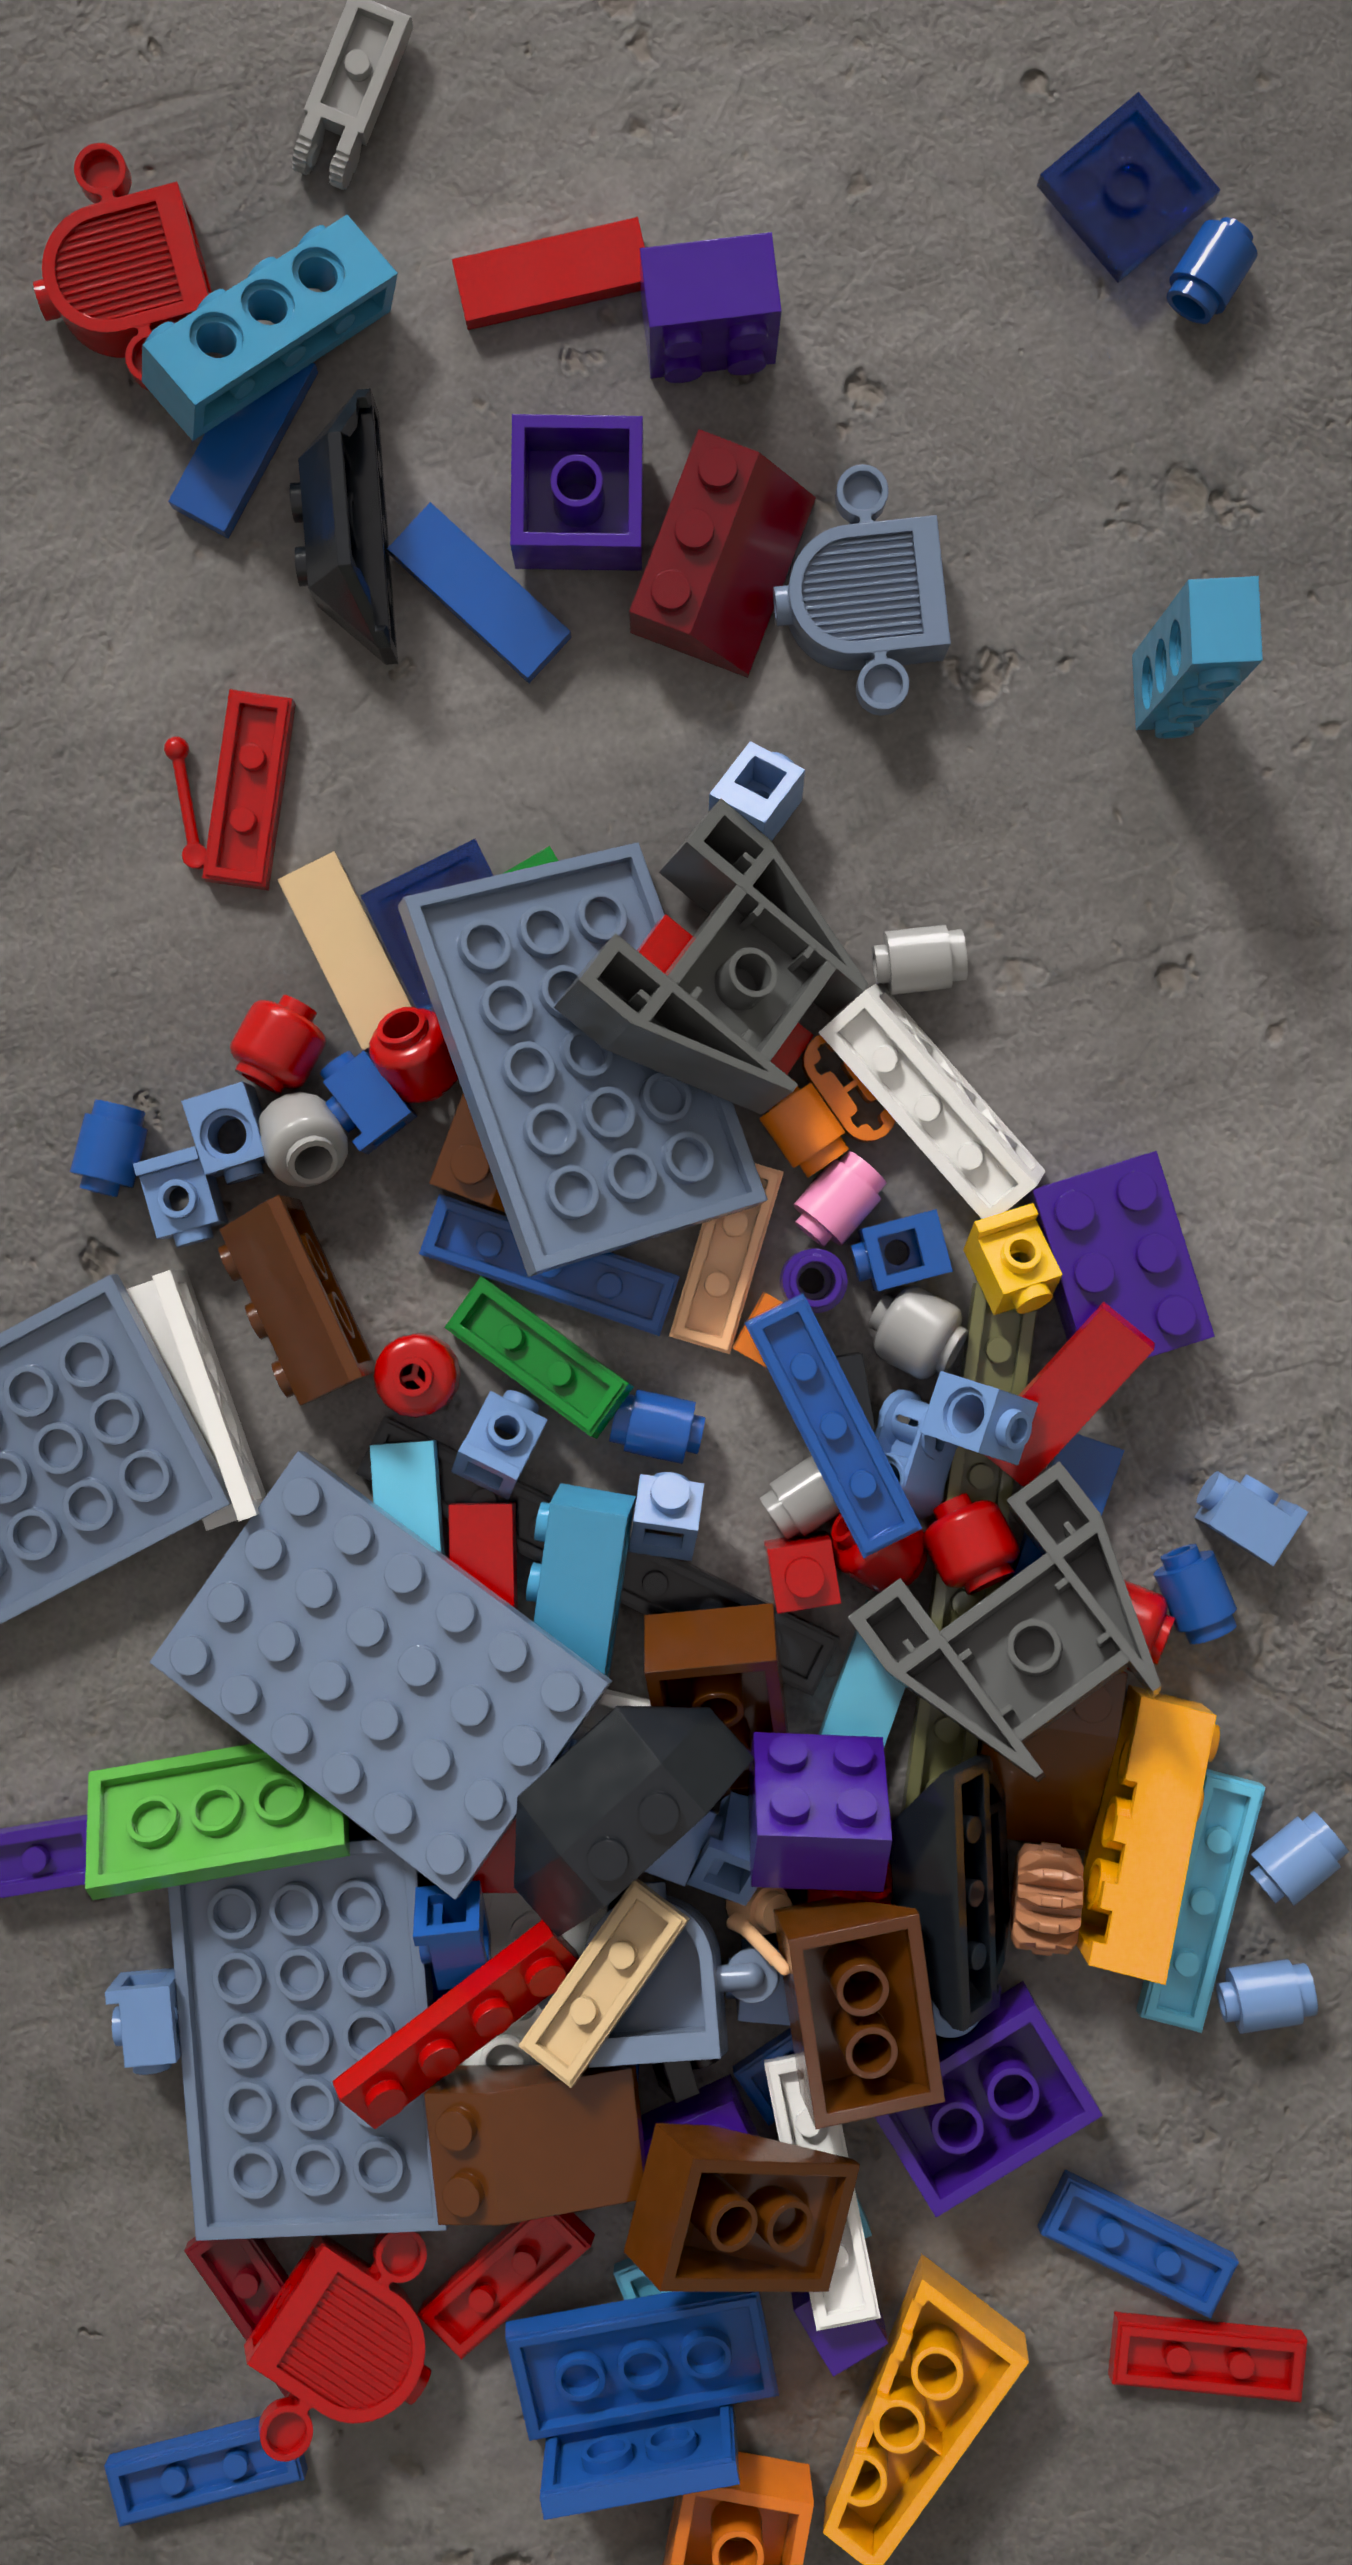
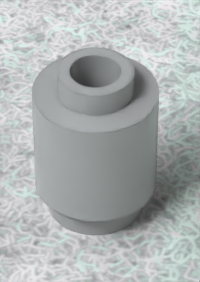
[872,924,968,995]
[760,1455,840,1540]

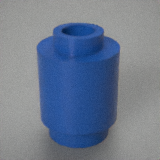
[1166,217,1258,324]
[70,1099,148,1197]
[609,1389,706,1464]
[1153,1544,1237,1644]

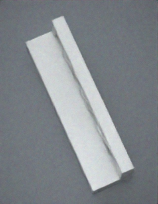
[818,983,1045,1219]
[126,1270,266,1531]

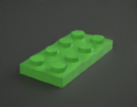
[85,1743,350,1900]

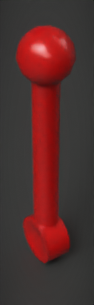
[164,736,206,869]

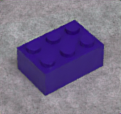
[1023,1151,1215,1358]
[875,1981,1103,2218]

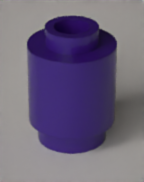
[780,1248,848,1313]

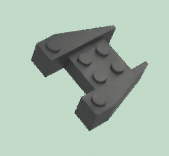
[554,798,869,1115]
[848,1461,1161,1782]

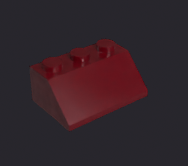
[629,429,816,678]

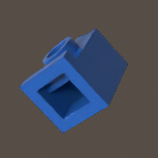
[319,1051,418,1154]
[850,1209,953,1291]
[413,1880,491,1990]

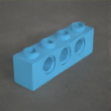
[142,215,398,441]
[1132,576,1263,739]

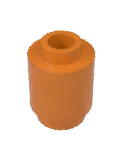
[759,1079,849,1178]

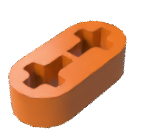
[802,1035,895,1143]

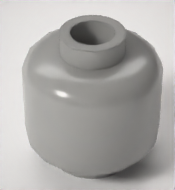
[258,1092,348,1188]
[868,1285,968,1380]

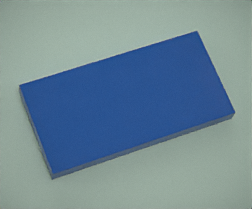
[505,2292,779,2441]

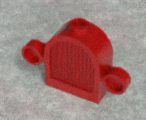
[33,143,212,391]
[244,2232,431,2462]

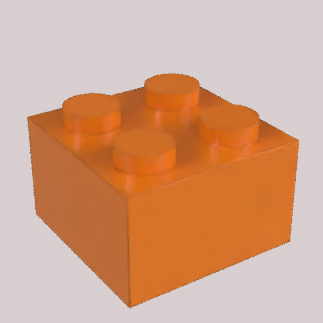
[662,2451,814,2565]

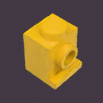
[963,1203,1063,1315]

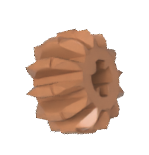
[1009,1842,1084,1956]

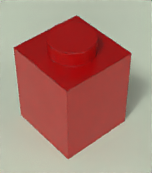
[764,1531,841,1614]

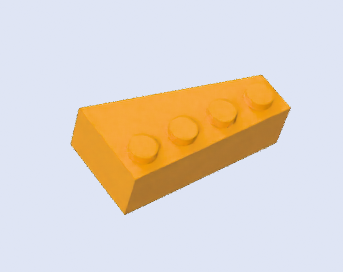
[1076,1685,1220,1985]
[823,2253,1029,2565]

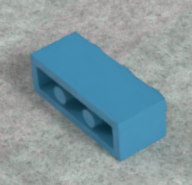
[526,1483,636,1699]

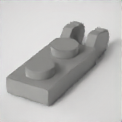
[291,0,414,190]

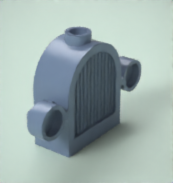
[773,464,951,716]
[538,1881,780,2068]

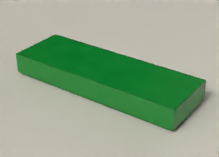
[444,1276,634,1439]

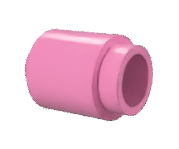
[793,1151,887,1247]

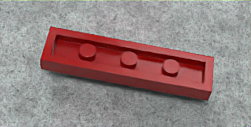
[332,1920,580,2130]

